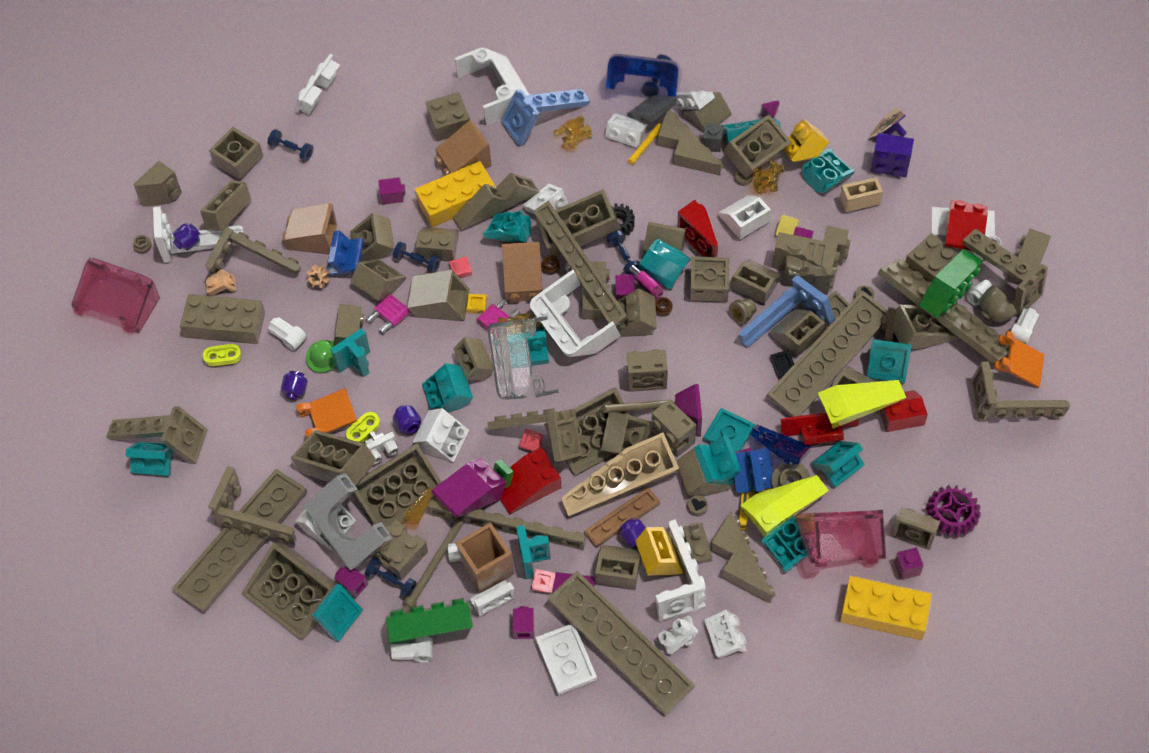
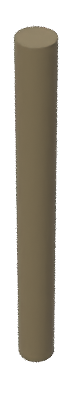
[602,400,673,413]

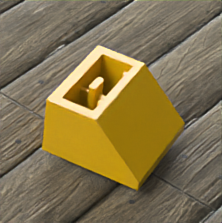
[783,119,830,162]
[635,527,683,576]

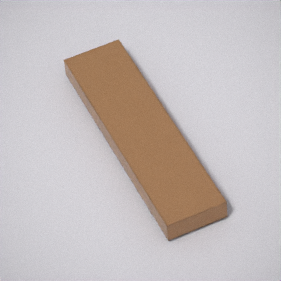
[584,488,660,548]

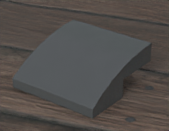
[627,94,677,122]

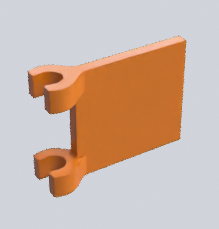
[994,331,1045,388]
[296,388,358,438]

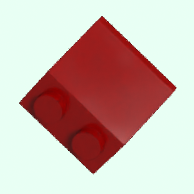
[880,390,928,432]

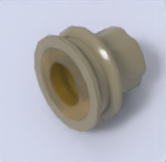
[729,298,757,325]

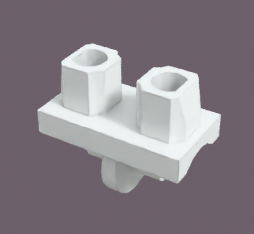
[365,431,398,465]
[658,615,698,655]

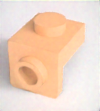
[205,269,236,296]

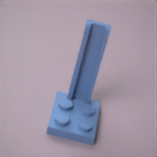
[501,89,590,146]
[738,275,835,347]

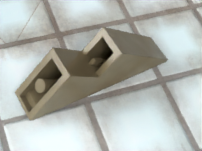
[658,110,723,176]
[453,173,540,230]
[711,512,775,603]

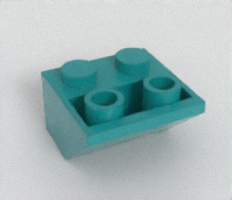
[422,363,473,413]

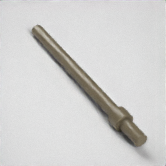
[402,519,464,612]

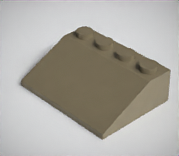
[544,387,630,476]
[352,443,441,529]
[242,543,338,640]

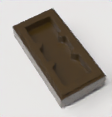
[881,307,896,342]

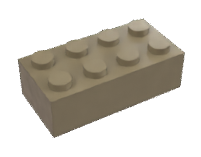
[536,189,621,257]
[180,294,265,344]
[291,430,376,486]

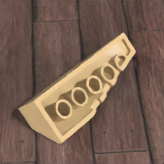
[561,433,679,516]

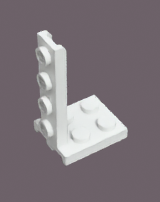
[153,206,243,262]
[656,520,706,622]

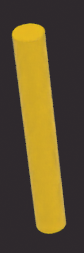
[628,123,662,165]

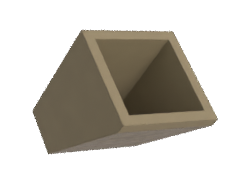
[407,270,470,321]

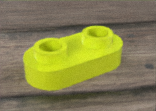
[203,344,242,366]
[346,412,380,443]

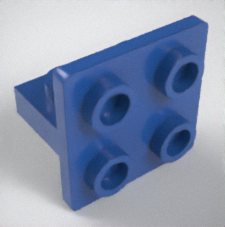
[326,230,364,276]
[734,448,773,493]

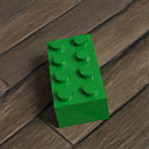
[918,249,983,318]
[386,598,473,643]

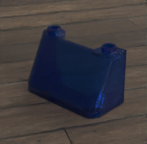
[606,54,682,97]

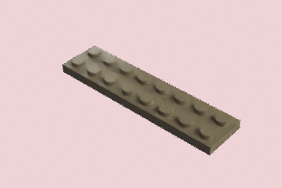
[877,258,1009,364]
[766,290,888,417]
[172,469,307,613]
[548,571,695,716]

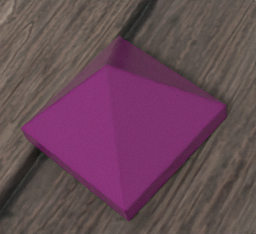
[760,100,780,118]

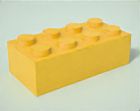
[415,161,496,228]
[840,576,932,640]

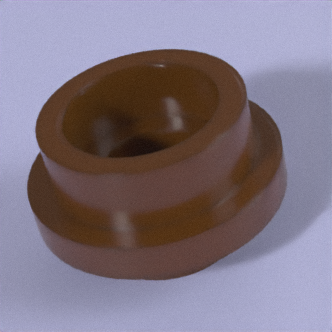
[541,255,560,273]
[655,297,673,315]

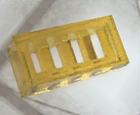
[401,487,434,525]

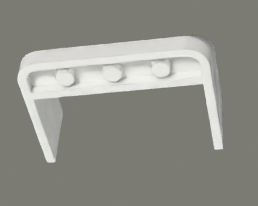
[455,48,529,126]
[530,270,620,357]

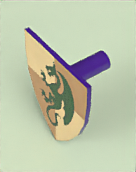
[869,107,907,140]

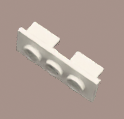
[295,53,340,115]

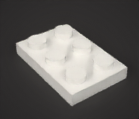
[536,624,597,695]

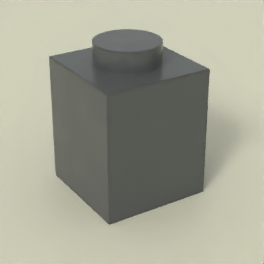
[703,123,723,152]

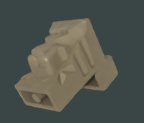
[772,226,851,295]

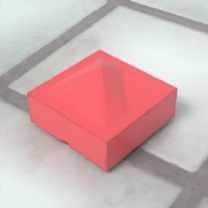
[449,256,472,278]
[519,428,545,451]
[531,569,555,594]

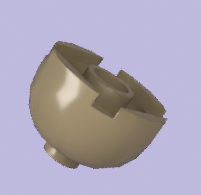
[980,285,1017,323]

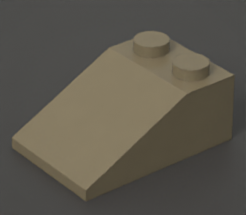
[723,115,792,178]
[894,305,958,350]

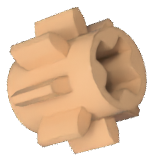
[306,264,330,288]

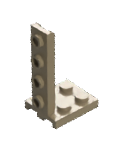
[205,226,301,274]
[963,229,1048,317]
[971,362,1070,422]
[106,406,208,464]
[487,408,582,462]
[208,466,297,544]

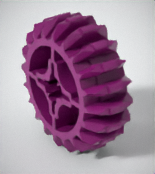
[925,485,981,538]

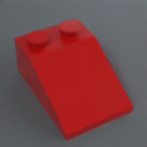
[677,199,718,257]
[945,200,988,251]
[501,447,562,515]

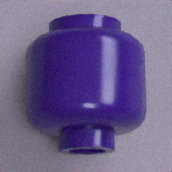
[173,223,201,250]
[281,371,308,400]
[392,405,421,434]
[619,518,646,548]

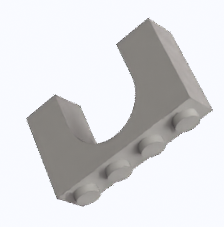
[303,473,393,570]

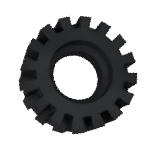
[609,203,635,236]

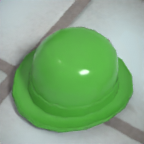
[306,340,335,373]

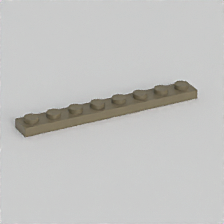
[534,200,628,326]
[428,500,586,550]

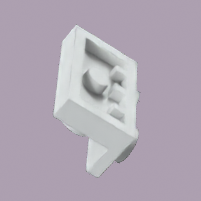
[673,91,715,110]
[605,114,648,147]
[523,184,568,215]
[470,581,515,617]
[705,610,746,659]

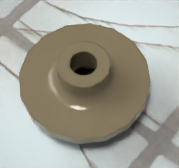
[771,460,810,488]

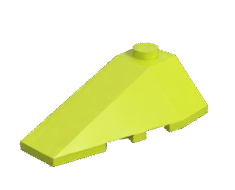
[818,380,906,429]
[740,475,829,538]

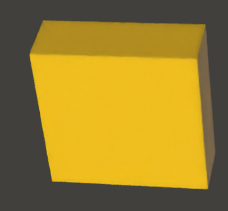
[466,294,487,314]

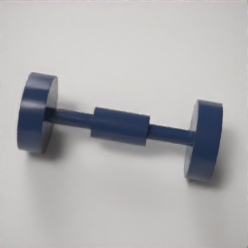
[641,54,673,97]
[268,129,314,162]
[607,231,640,275]
[393,241,441,273]
[365,558,417,599]

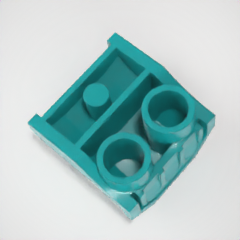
[801,148,855,193]
[483,211,532,242]
[638,239,691,290]
[761,516,820,572]

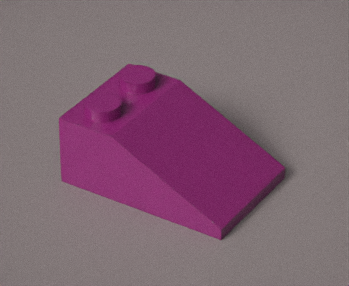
[431,458,507,518]

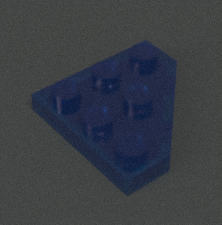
[751,424,812,466]

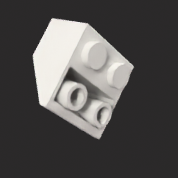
[718,195,771,239]
[412,408,469,463]
[295,505,356,550]

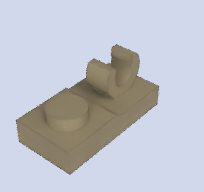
[683,522,713,565]

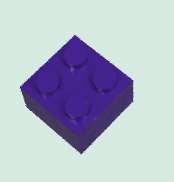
[870,133,914,178]

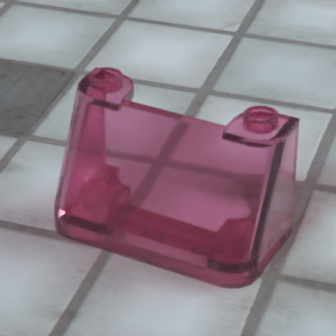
[71,257,160,334]
[796,510,886,567]

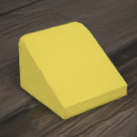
[775,215,799,237]

